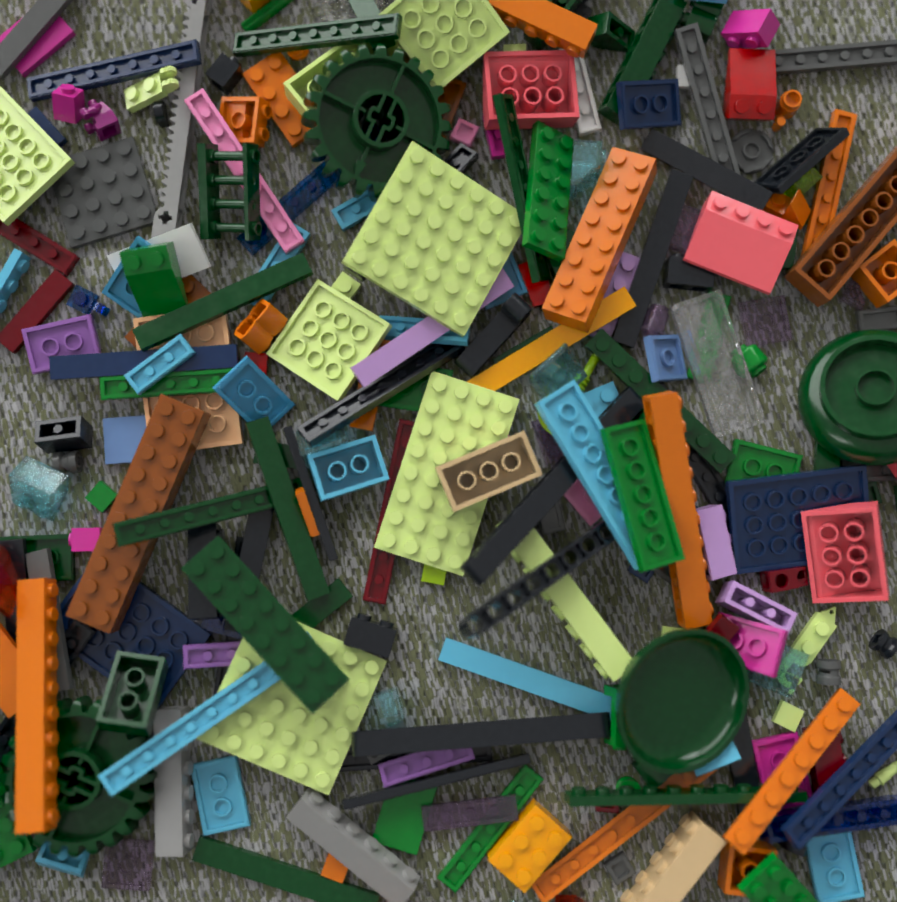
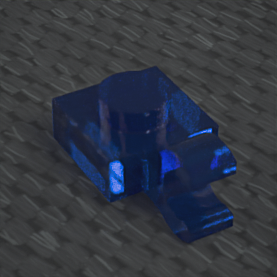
[66,284,110,317]

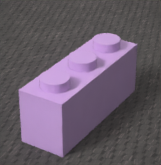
[696,505,737,580]
[715,580,798,634]

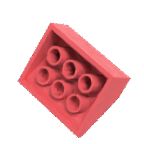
[483,50,580,130]
[683,191,799,295]
[801,501,889,603]

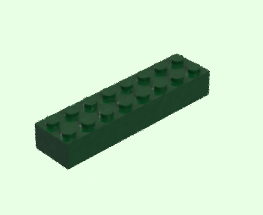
[181,535,350,715]

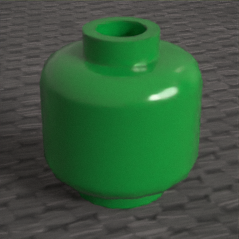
[732,344,768,379]

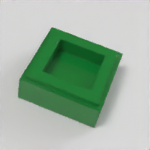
[85,480,118,513]

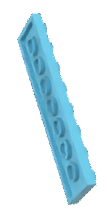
[534,379,639,570]

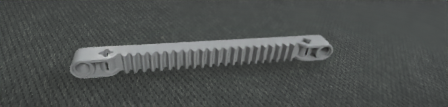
[151,0,212,238]

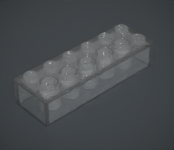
[669,289,766,438]

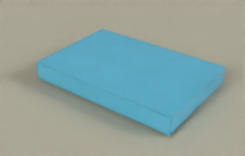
[192,755,251,836]
[805,823,865,902]

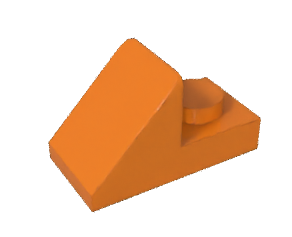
[763,189,811,230]

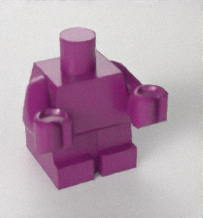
[79,99,121,142]

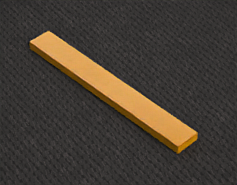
[466,286,636,391]

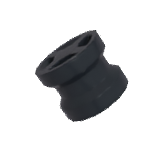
[868,629,897,659]

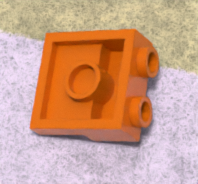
[219,96,272,148]

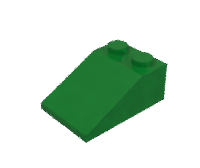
[119,241,188,317]

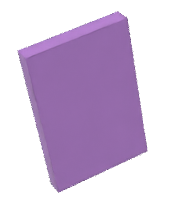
[21,314,102,375]

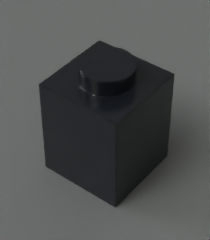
[205,53,243,96]

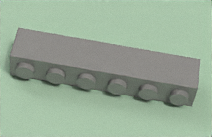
[153,706,195,857]
[286,787,421,902]

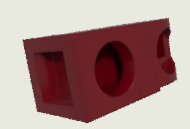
[759,566,809,593]

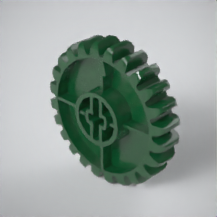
[301,44,453,202]
[0,695,158,857]

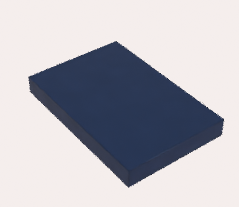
[616,79,681,131]

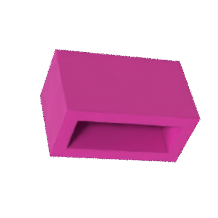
[721,9,780,49]

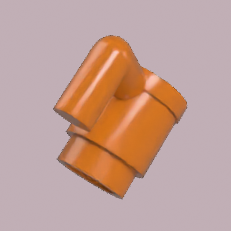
[772,90,802,132]

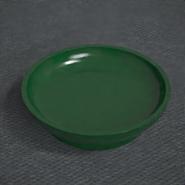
[798,329,897,465]
[615,628,750,774]

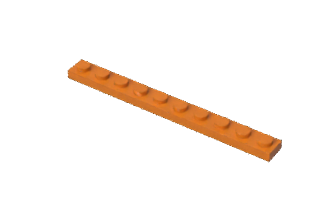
[531,768,720,902]

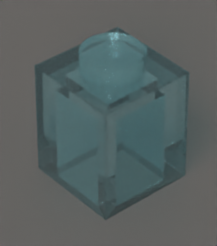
[373,687,405,726]

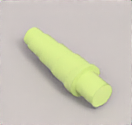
[867,760,897,789]

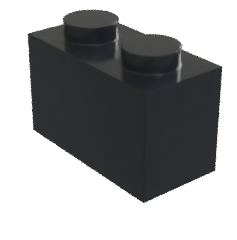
[663,253,715,293]
[34,415,93,454]
[343,613,398,658]

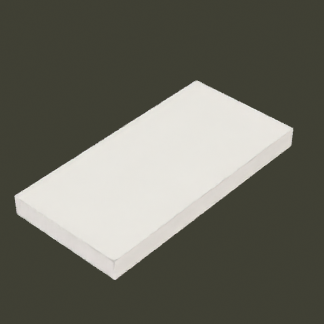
[107,223,211,278]

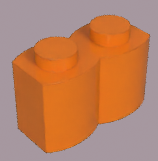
[234,298,288,354]

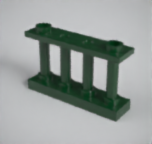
[197,143,262,241]

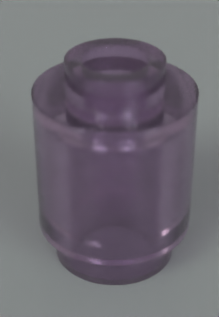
[640,304,669,337]

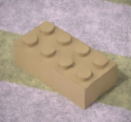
[435,431,543,512]

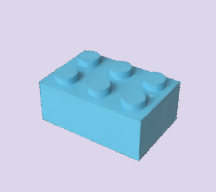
[306,434,390,503]

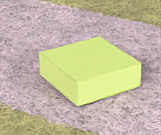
[771,700,805,732]

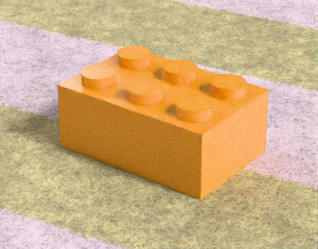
[487,798,572,893]

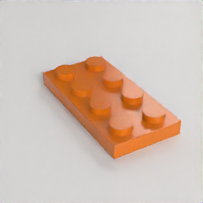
[242,53,311,148]

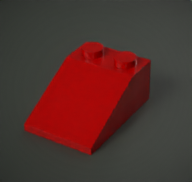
[723,48,777,122]

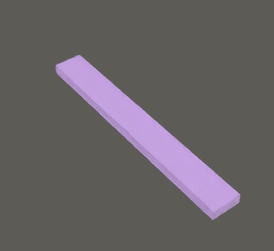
[350,268,514,388]

